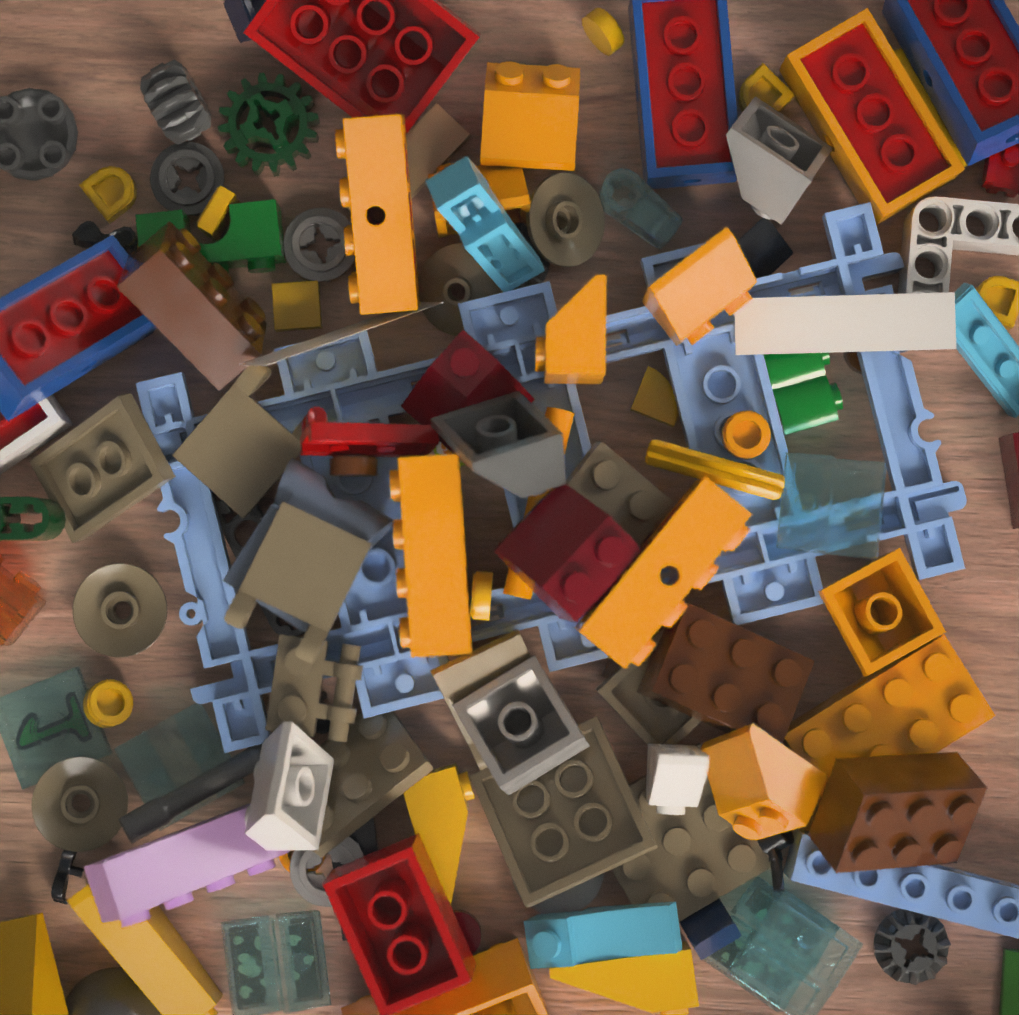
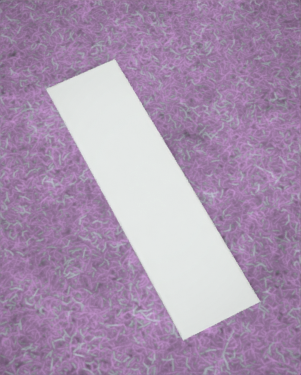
[734,292,956,355]

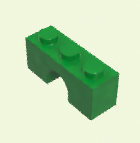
[135,199,287,275]

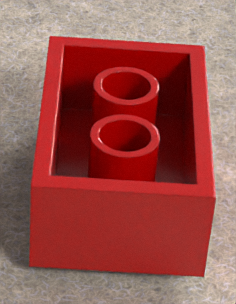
[322,833,477,1015]

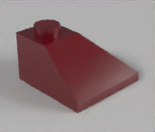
[401,329,535,470]

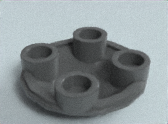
[0,88,78,181]

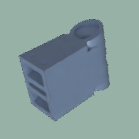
[222,458,393,633]

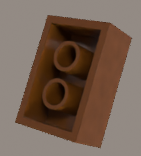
[117,221,267,390]
[637,603,815,744]
[808,752,988,873]

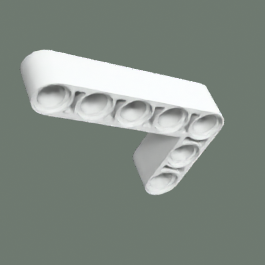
[897,196,1019,294]

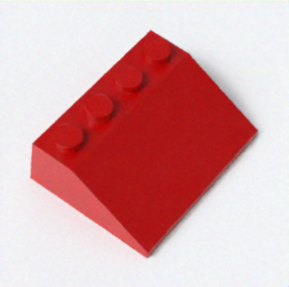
[243,0,481,134]

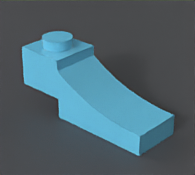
[425,156,545,292]
[524,901,683,969]

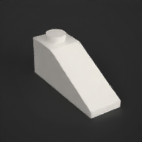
[646,743,709,815]

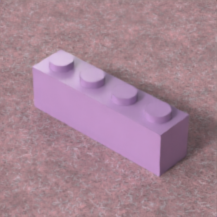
[84,803,290,928]

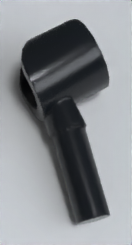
[757,830,794,892]

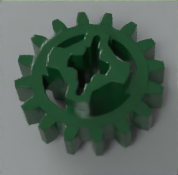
[218,73,320,177]

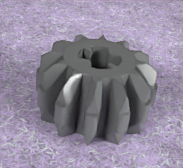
[140,60,211,145]

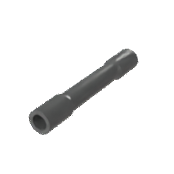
[118,731,274,844]

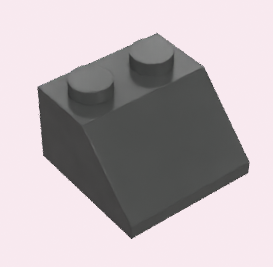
[431,391,566,498]

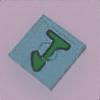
[0,667,113,790]

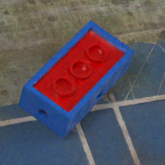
[628,0,738,190]
[882,0,1019,166]
[0,235,157,421]

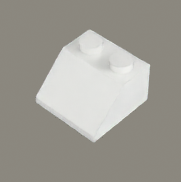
[245,722,334,850]

